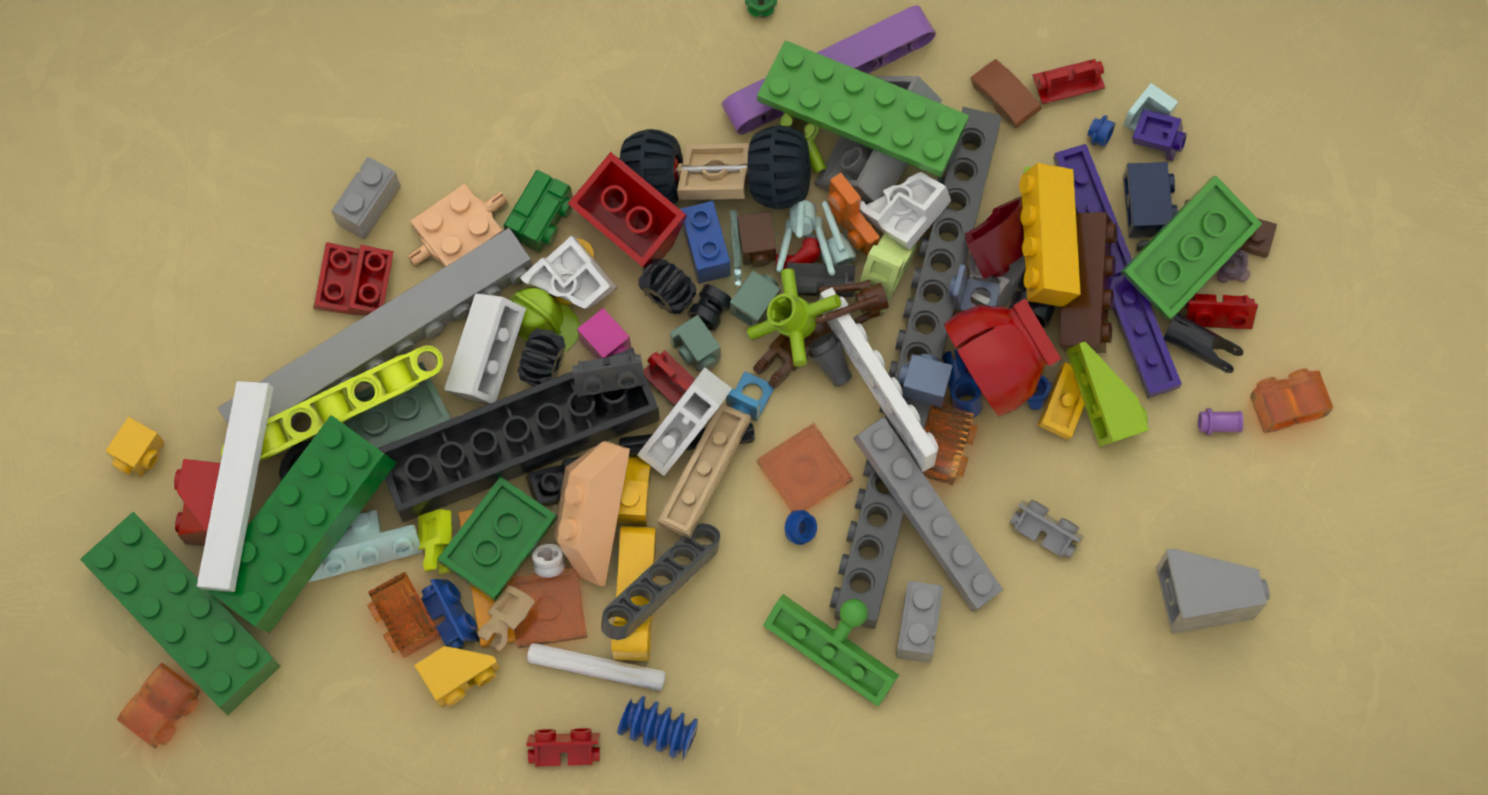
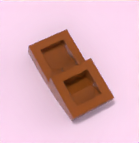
[970,59,1041,128]

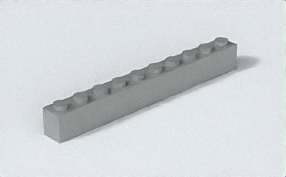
[218,228,532,426]

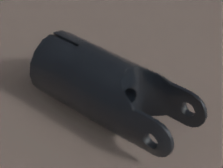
[1163,313,1244,374]

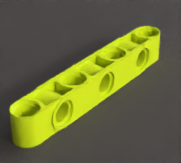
[221,345,443,461]

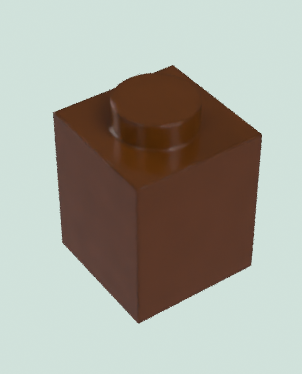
[737,211,776,267]

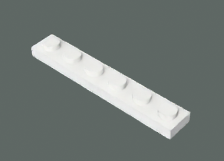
[819,287,939,472]

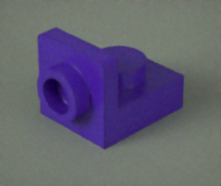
[1132,109,1187,161]

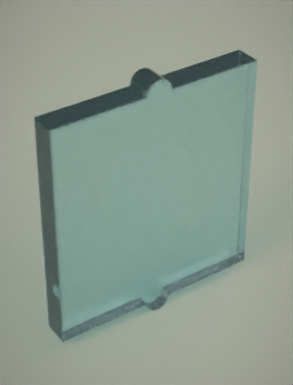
[730,210,741,286]

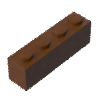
[1059,212,1117,353]

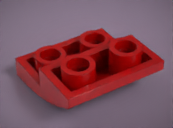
[313,242,394,316]

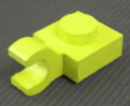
[418,509,452,574]

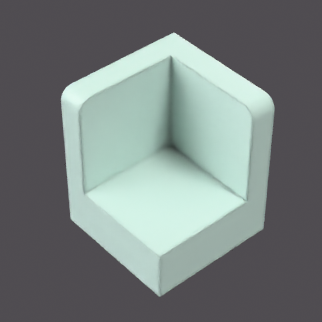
[1124,83,1178,132]

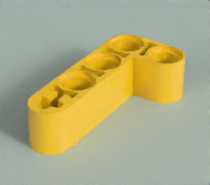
[611,526,656,661]

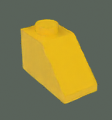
[617,457,651,526]

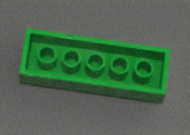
[207,415,397,633]
[80,511,281,715]

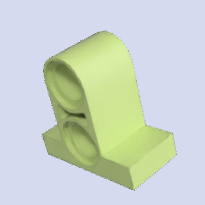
[854,234,917,313]

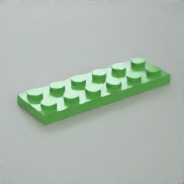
[757,40,969,177]

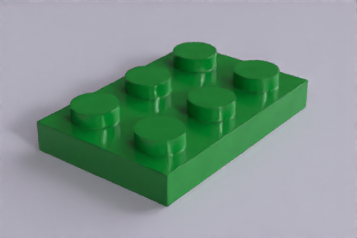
[437,476,557,602]

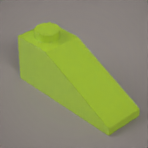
[1066,342,1149,448]

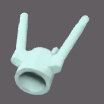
[776,200,835,276]
[805,201,858,265]

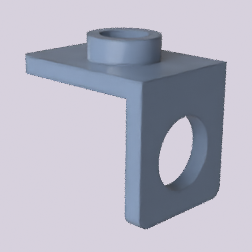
[949,264,1001,311]

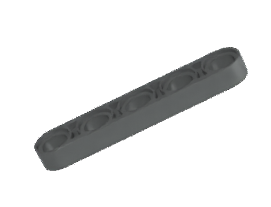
[601,523,720,640]

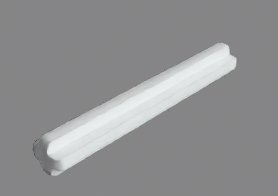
[527,643,666,691]

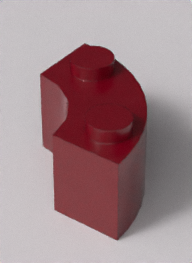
[964,196,1024,279]

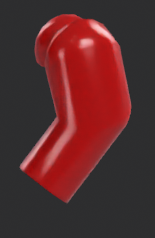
[776,237,821,270]

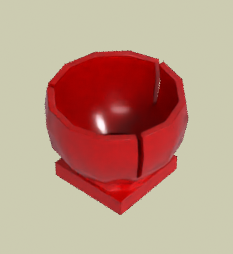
[943,298,1061,417]

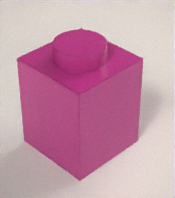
[577,308,631,359]

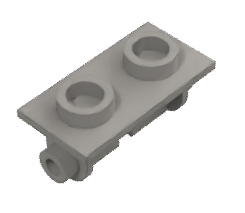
[1009,499,1083,559]

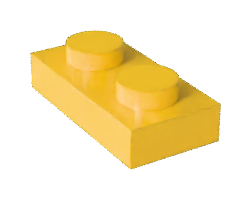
[1037,362,1085,440]

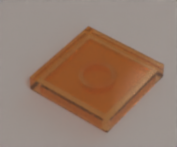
[757,423,853,512]
[509,568,587,648]

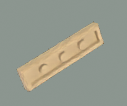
[658,404,751,539]

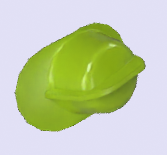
[509,287,580,352]

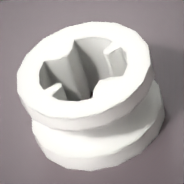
[532,544,565,577]

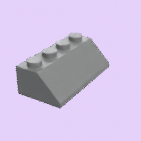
[815,76,942,205]

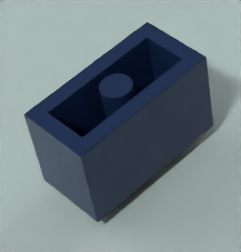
[1123,162,1178,238]

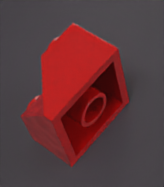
[174,459,221,546]

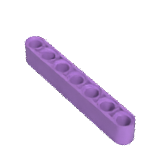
[721,5,936,135]

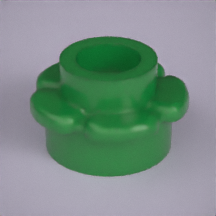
[745,0,777,17]

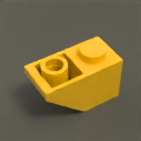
[414,646,500,707]

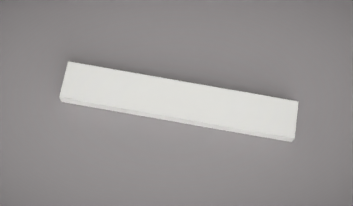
[197,381,274,592]

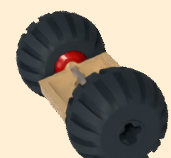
[619,125,810,210]

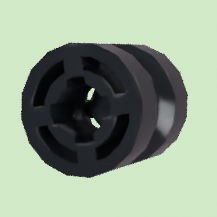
[687,284,732,331]

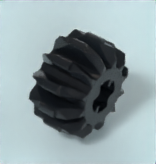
[638,259,697,314]
[518,328,566,386]

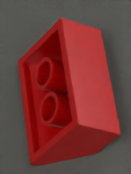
[568,152,687,268]

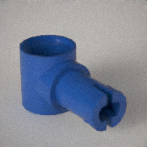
[942,349,983,420]

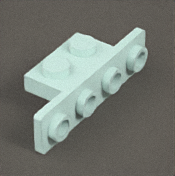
[308,509,422,582]

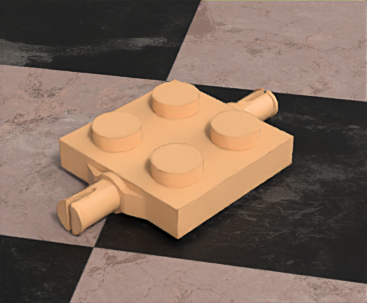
[407,184,508,267]

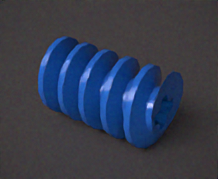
[617,695,698,761]

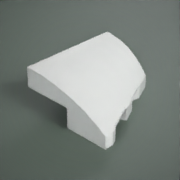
[860,172,951,250]

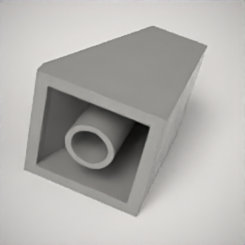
[1156,549,1270,634]

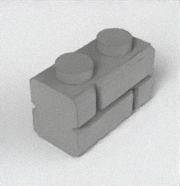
[331,157,400,239]
[896,581,943,663]

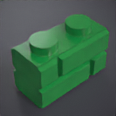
[503,170,573,252]

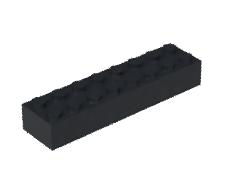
[377,347,660,523]

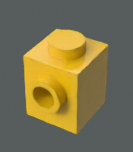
[105,416,165,477]

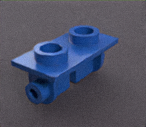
[421,579,480,649]

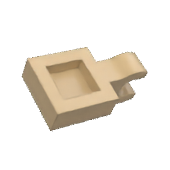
[478,585,535,651]

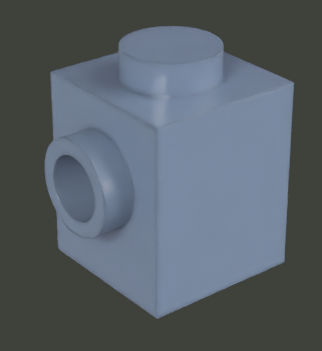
[898,354,953,407]

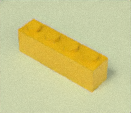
[1019,162,1081,307]

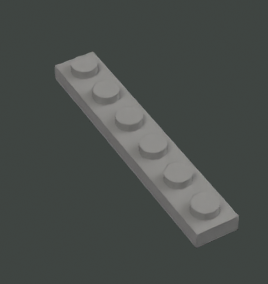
[853,417,1003,611]

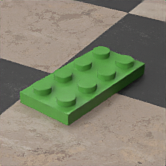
[1120,176,1262,320]

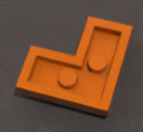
[828,173,880,257]

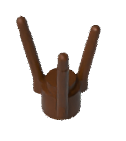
[815,280,889,338]

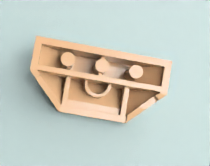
[554,441,630,586]

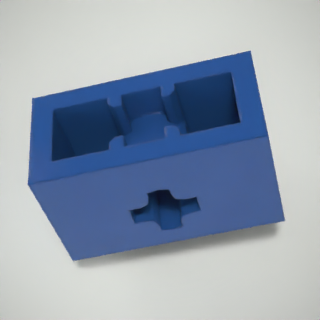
[681,201,731,284]

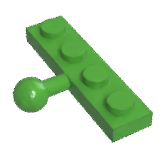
[763,594,899,706]

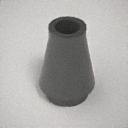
[809,333,852,386]

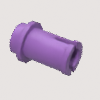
[1198,408,1243,435]

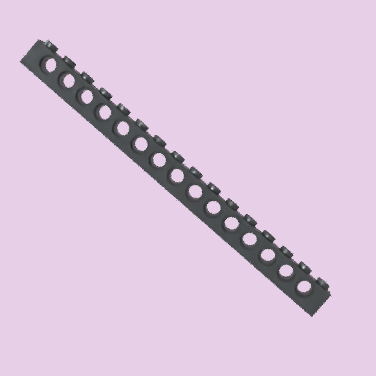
[830,107,1002,629]

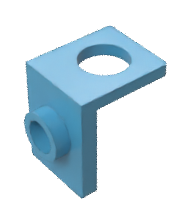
[726,371,774,421]

